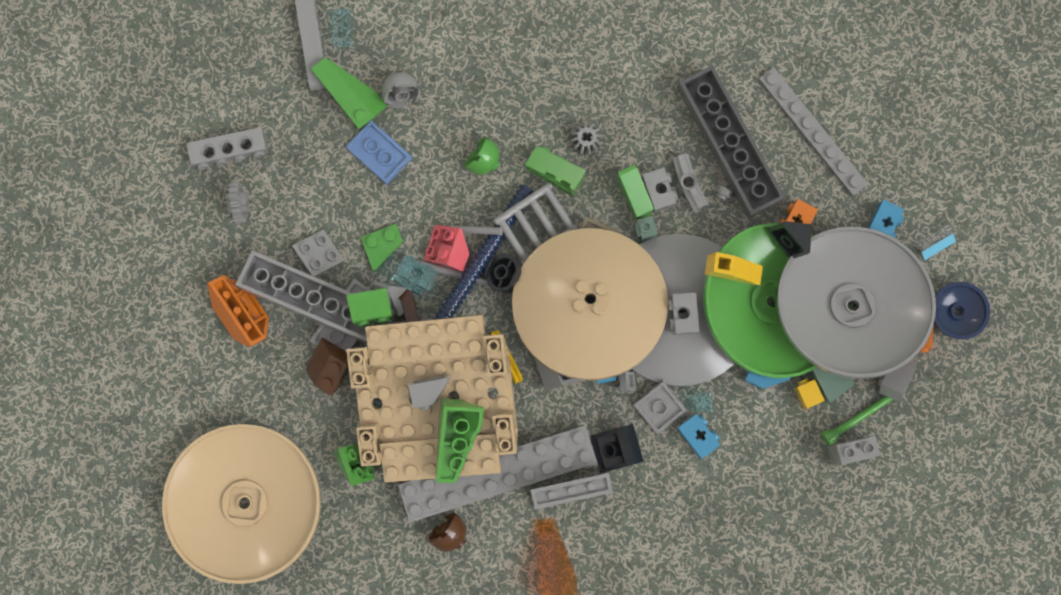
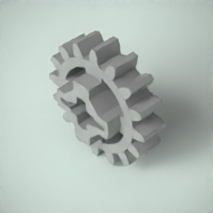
[225,181,250,224]

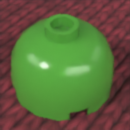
[464,136,500,175]

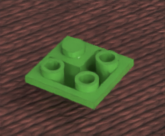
[334,443,376,486]

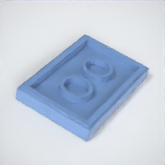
[346,120,413,185]

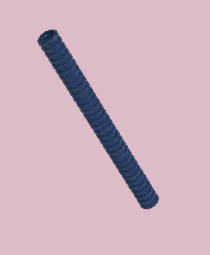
[433,185,534,319]

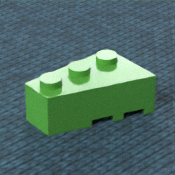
[525,146,586,197]

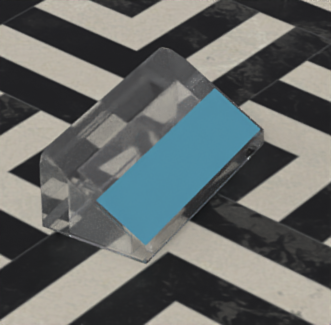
[914,224,957,261]

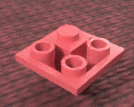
[423,225,469,272]

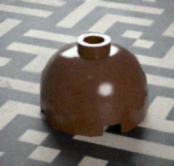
[428,512,467,552]

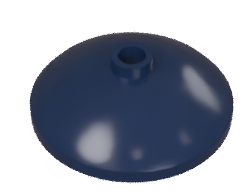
[934,282,990,340]

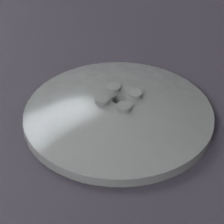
[777,227,936,379]
[632,234,734,386]

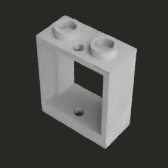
[827,436,881,465]

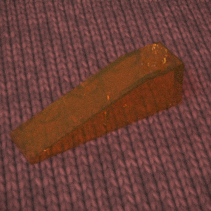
[535,519,578,595]

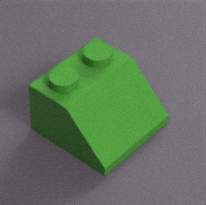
[346,288,394,328]

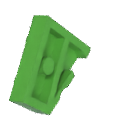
[361,224,403,272]

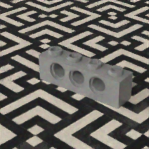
[187,127,269,170]

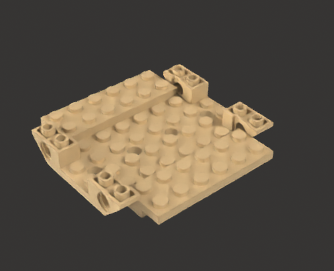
[346,315,518,482]

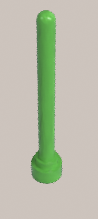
[820,396,894,446]

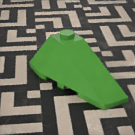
[311,57,387,129]
[435,399,484,483]

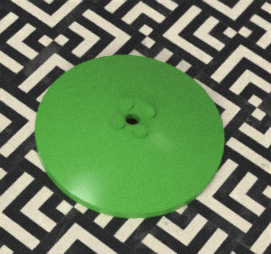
[703,223,850,378]

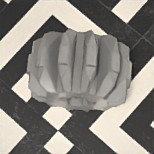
[571,123,603,155]

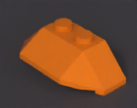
[207,275,269,347]

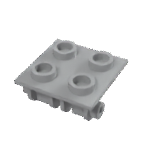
[292,229,344,278]

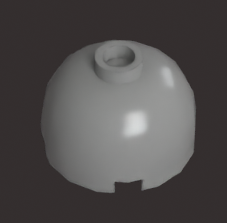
[382,72,421,109]

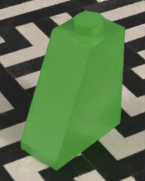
[616,165,654,220]

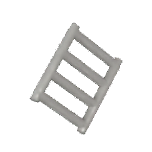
[493,182,579,266]

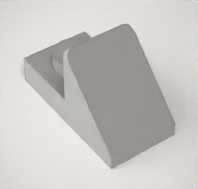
[373,282,407,317]

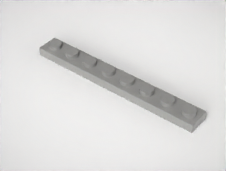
[758,67,868,197]

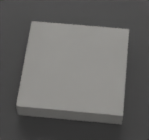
[633,380,688,435]

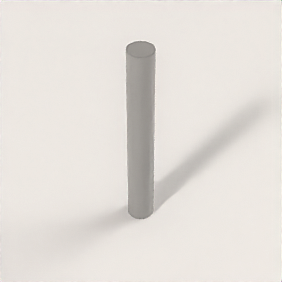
[449,225,503,235]

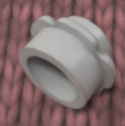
[715,184,734,200]

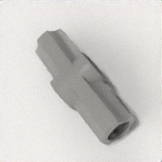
[672,154,708,213]

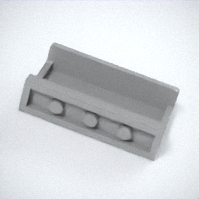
[531,473,613,509]

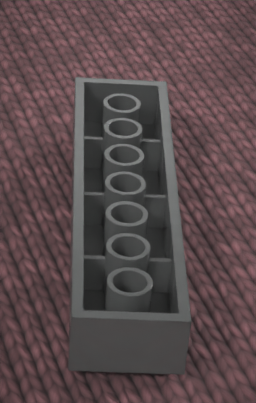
[677,65,785,219]

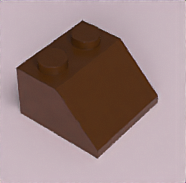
[306,338,349,396]

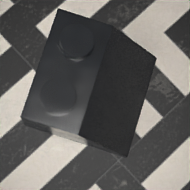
[590,424,644,473]

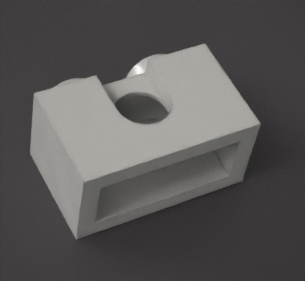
[641,167,678,213]
[668,293,699,335]

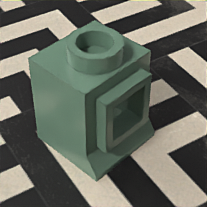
[633,216,658,243]

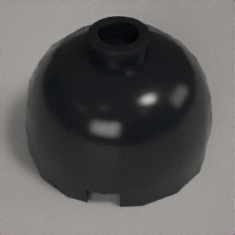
[485,253,522,293]

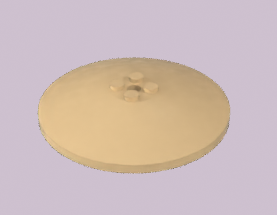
[512,228,668,381]
[162,424,321,584]

